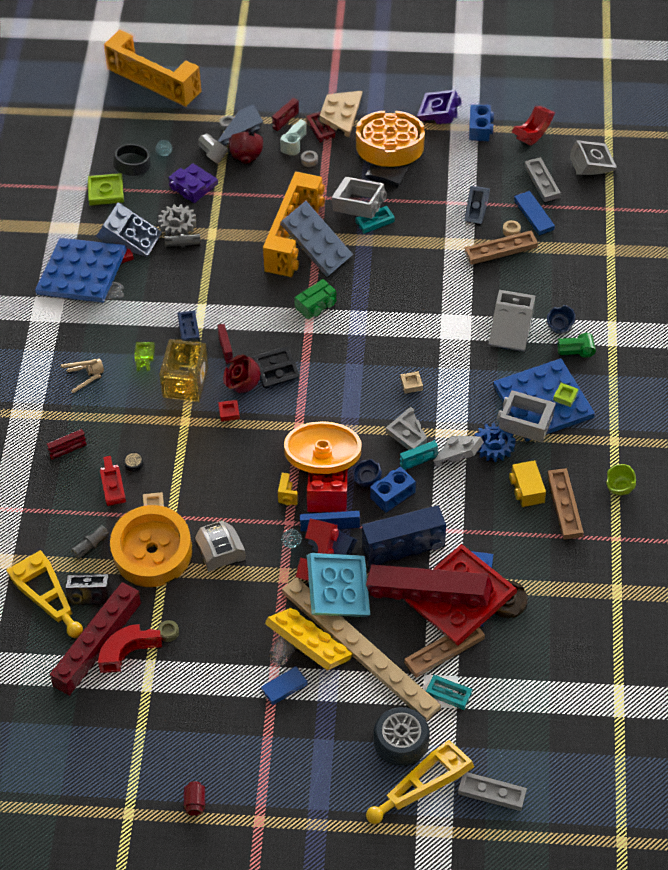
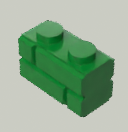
[294,279,337,320]

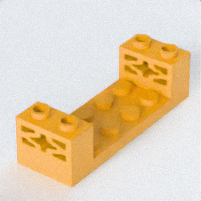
[103,29,202,107]
[263,171,325,277]

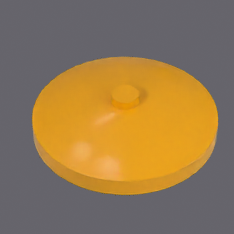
[284,422,361,474]

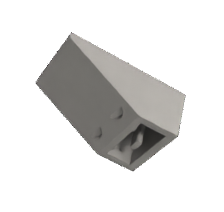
[488,290,536,352]

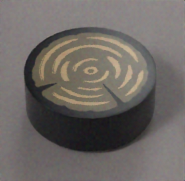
[124,452,144,472]

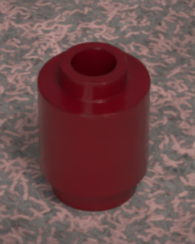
[183,781,205,816]

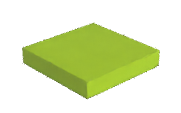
[88,173,124,205]

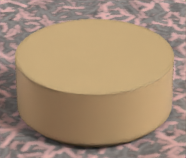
[503,220,521,237]

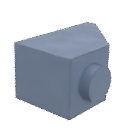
[464,186,490,224]

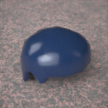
[546,305,576,334]
[352,459,382,488]

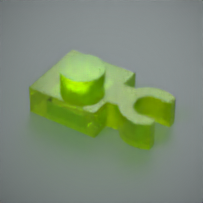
[134,342,155,371]

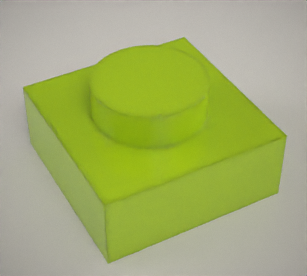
[553,383,579,407]

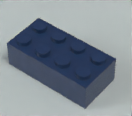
[362,505,446,566]

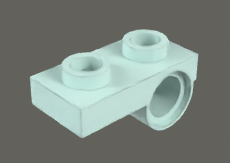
[280,119,307,155]

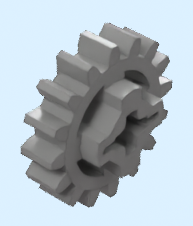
[158,204,196,236]

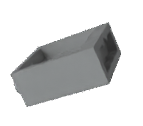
[332,177,387,219]
[497,390,556,443]

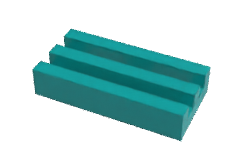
[355,206,395,234]
[400,440,438,470]
[426,675,472,710]

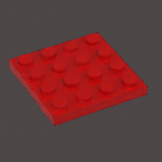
[404,544,517,646]

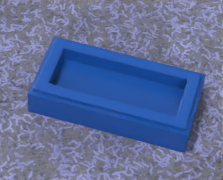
[261,666,308,705]

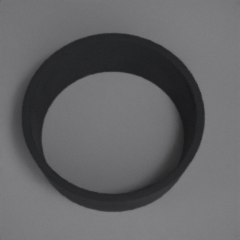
[113,144,151,176]

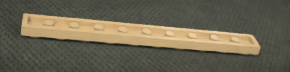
[282,578,441,721]

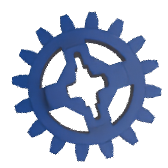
[474,423,516,462]

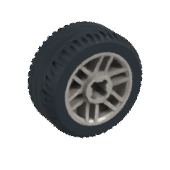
[373,707,430,766]

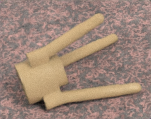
[60,358,104,393]

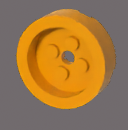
[356,111,425,167]
[110,505,192,587]

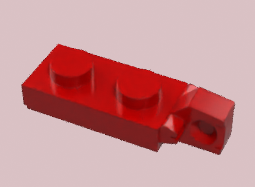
[100,456,126,506]

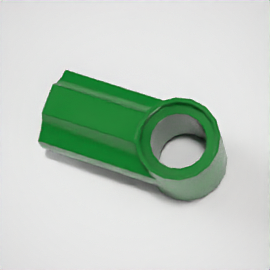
[557,333,596,358]

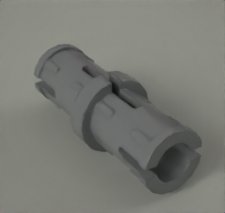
[164,233,201,248]
[71,525,109,559]

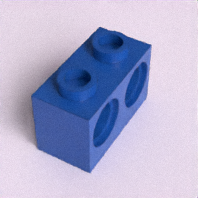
[469,104,494,141]
[370,467,416,513]

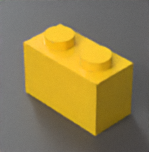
[509,460,546,507]

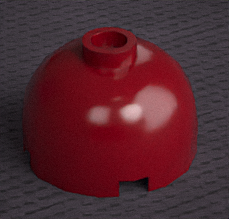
[229,132,263,163]
[223,354,261,393]

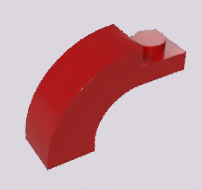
[511,106,555,145]
[98,624,162,673]

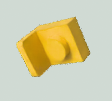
[278,473,298,505]

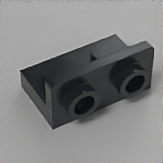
[66,574,109,605]

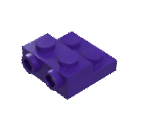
[417,90,462,124]
[168,163,218,203]

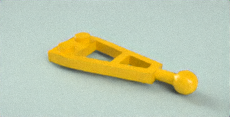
[6,550,83,638]
[366,740,474,824]

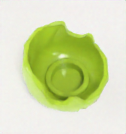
[606,464,636,496]

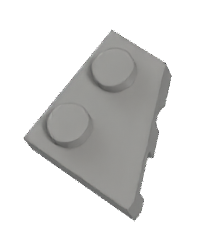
[386,407,427,450]
[433,436,484,467]

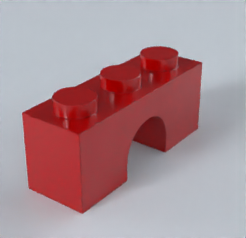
[296,518,339,581]

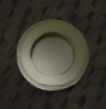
[158,620,179,642]

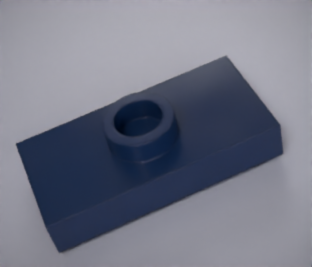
[177,310,200,345]

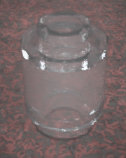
[268,636,296,665]

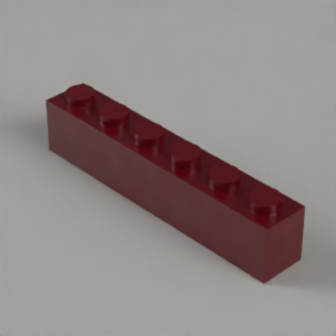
[366,565,493,607]
[50,582,141,696]

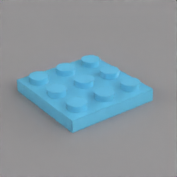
[307,553,370,617]

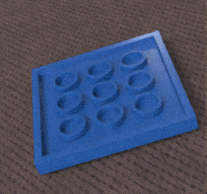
[35,238,127,303]
[493,359,595,441]

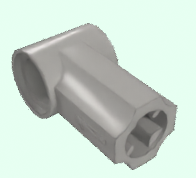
[198,133,228,164]

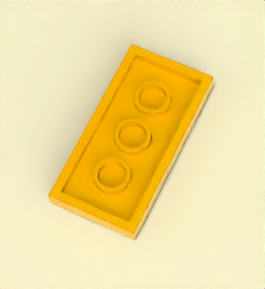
[265,608,353,671]

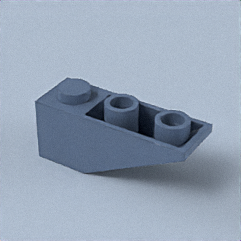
[218,104,263,146]

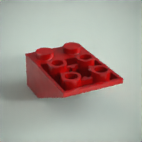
[307,469,348,512]

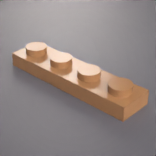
[464,230,538,265]
[547,468,584,539]
[404,627,485,678]

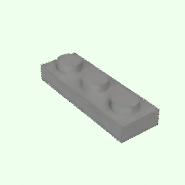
[524,157,561,202]
[458,772,527,811]

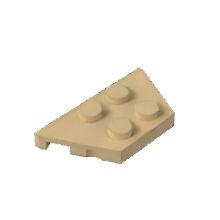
[319,91,363,137]

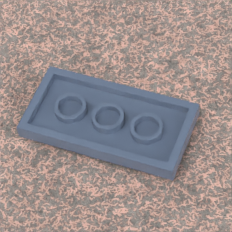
[280,201,353,277]

